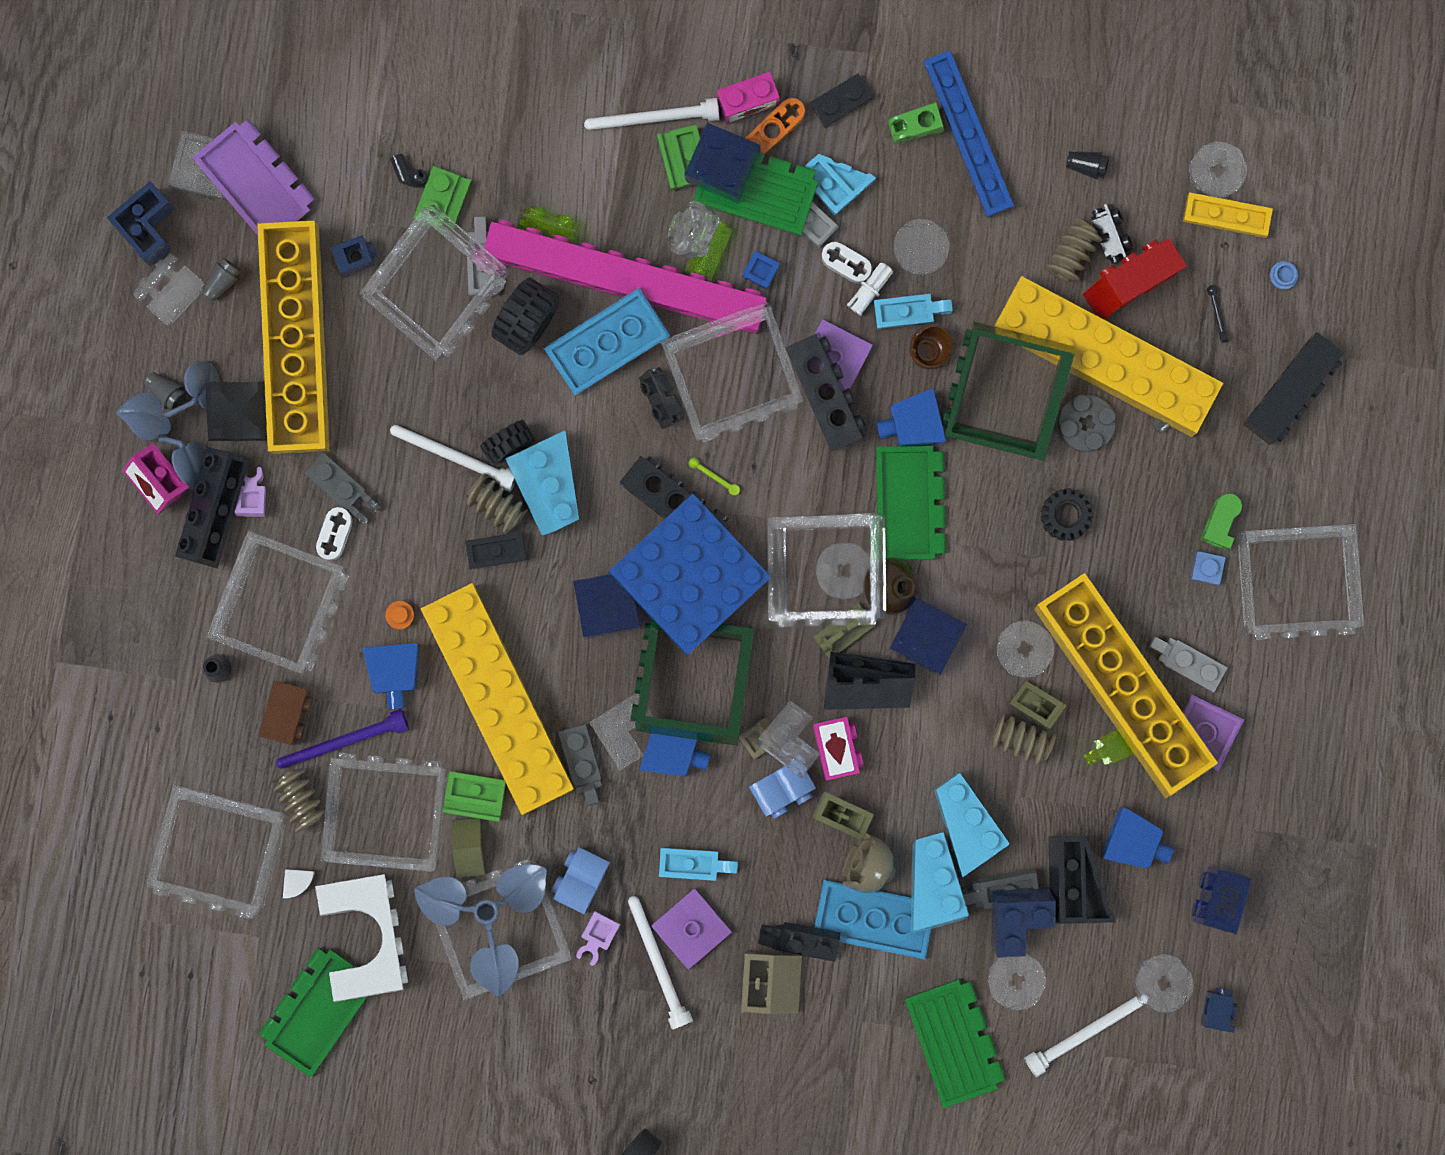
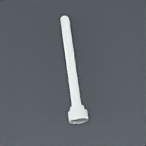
[584,98,720,130]
[390,425,516,492]
[628,896,693,1030]
[1024,993,1148,1077]

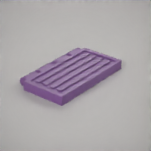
[192,119,315,235]

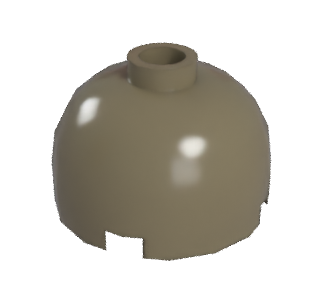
[842,833,896,893]

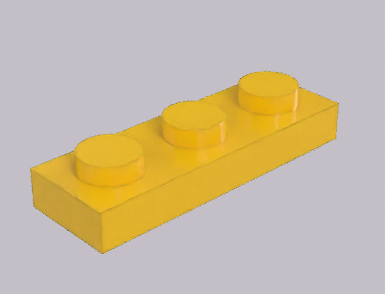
[1183,192,1273,238]

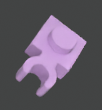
[235,467,266,517]
[576,911,620,966]

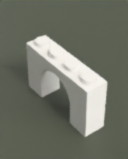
[315,874,408,1002]

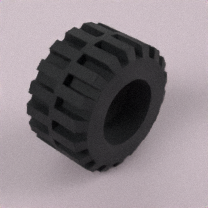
[491,277,559,356]

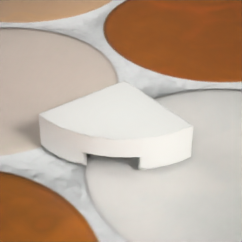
[283,869,315,898]

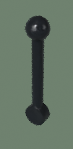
[1207,285,1228,343]

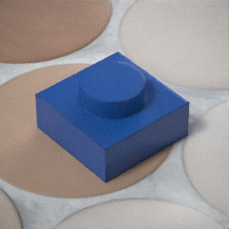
[742,251,780,290]

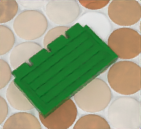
[693,140,818,237]
[876,446,946,560]
[258,947,368,1078]
[904,979,1006,1108]

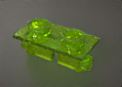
[518,206,580,244]
[685,219,733,282]

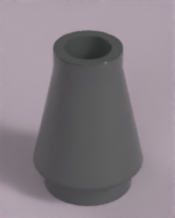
[202,258,242,301]
[144,372,187,410]

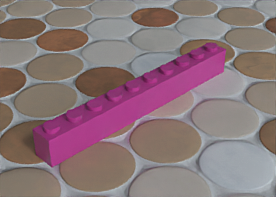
[482,220,766,334]

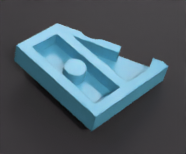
[805,154,876,216]

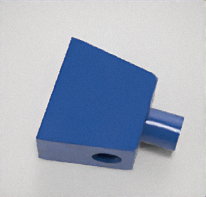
[876,389,946,446]
[363,643,420,709]
[640,733,711,776]
[1100,807,1174,869]

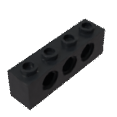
[785,332,867,452]
[619,455,730,530]

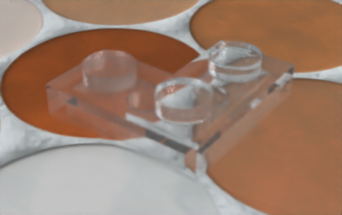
[589,694,653,771]
[756,700,820,778]

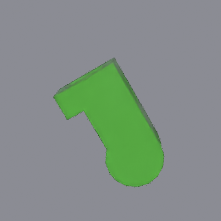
[887,103,944,144]
[1200,494,1242,551]

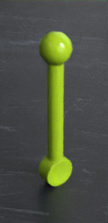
[689,457,740,496]

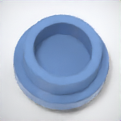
[1269,261,1298,290]

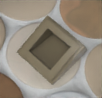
[739,717,782,760]

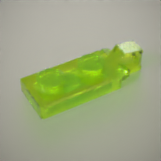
[1083,730,1134,766]

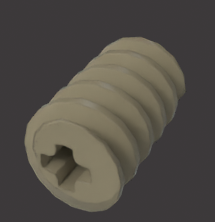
[1045,218,1102,281]
[466,473,529,534]
[992,713,1056,766]
[270,768,326,833]

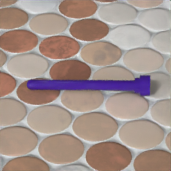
[276,708,409,769]

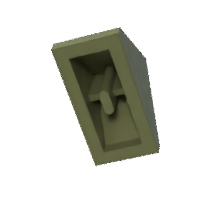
[1010,681,1066,730]
[812,792,874,840]
[452,818,486,878]

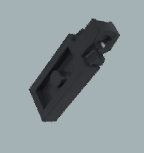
[758,922,841,962]

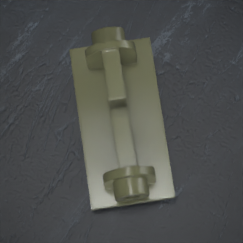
[813,603,875,658]

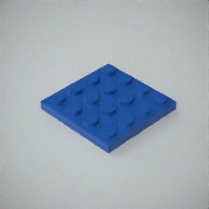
[609,494,771,656]

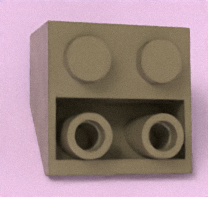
[741,952,802,1014]

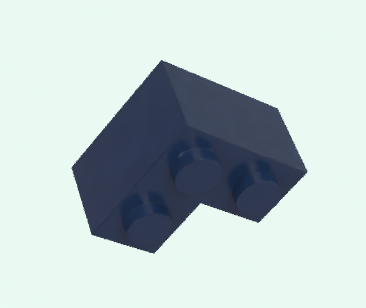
[107,181,175,266]
[991,888,1056,957]

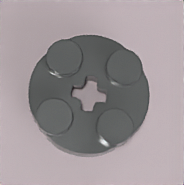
[1058,395,1115,452]

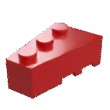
[1082,238,1187,320]

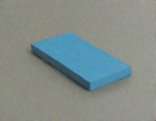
[544,287,670,395]
[814,880,931,959]

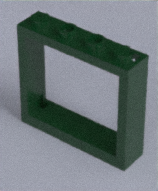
[942,322,1075,461]
[630,619,754,746]

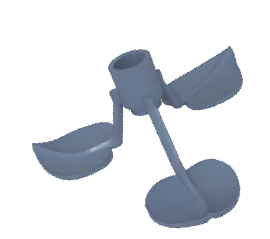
[116,361,221,492]
[414,864,547,996]

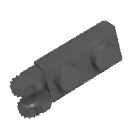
[304,452,381,525]

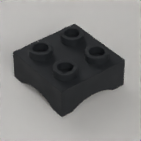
[206,381,267,441]

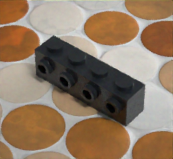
[1243,332,1344,445]
[175,447,250,569]

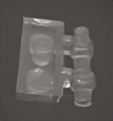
[132,253,206,327]

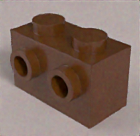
[258,681,313,745]

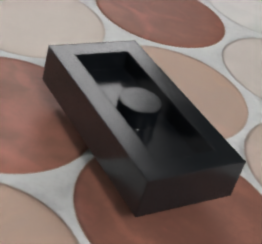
[810,73,873,128]
[465,532,527,570]

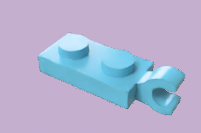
[874,294,953,330]
[659,848,738,881]

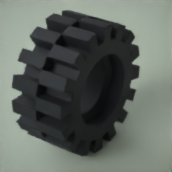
[480,419,535,466]
[1040,488,1094,541]

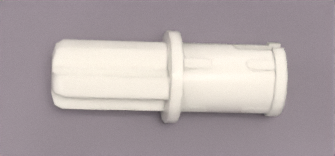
[847,263,893,316]

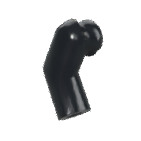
[390,154,427,188]

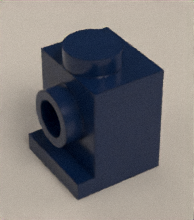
[330,235,377,278]
[1201,987,1237,1033]

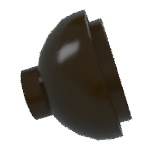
[864,557,918,615]

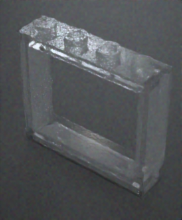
[359,204,510,361]
[660,302,803,442]
[767,513,886,627]
[1237,524,1364,640]
[206,531,349,675]
[320,753,448,872]
[146,785,288,919]
[436,858,573,1000]

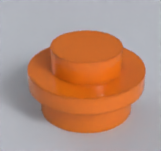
[385,601,414,629]

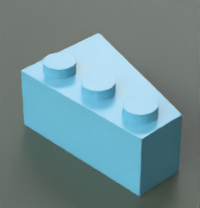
[505,431,579,536]
[934,773,1009,877]
[910,832,969,935]

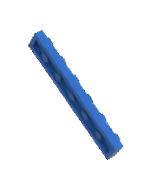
[923,50,1014,218]

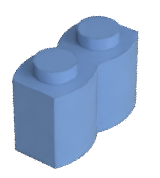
[749,759,816,819]
[551,847,611,914]

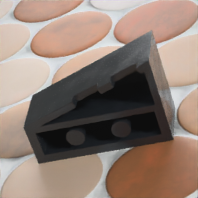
[823,652,915,710]
[1048,835,1116,924]

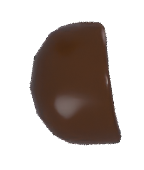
[909,325,954,370]

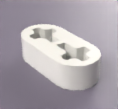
[822,242,872,284]
[316,507,353,561]

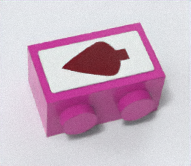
[717,72,780,124]
[122,443,189,515]
[813,717,864,781]

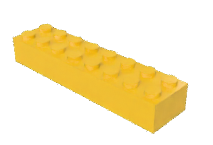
[257,221,330,454]
[994,276,1223,437]
[1034,573,1218,799]
[421,583,575,815]

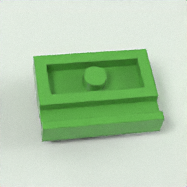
[657,125,706,191]
[413,166,472,234]
[443,771,506,822]

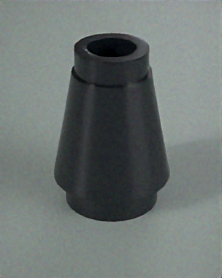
[1066,151,1109,180]
[203,654,231,683]

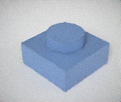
[1190,551,1226,586]

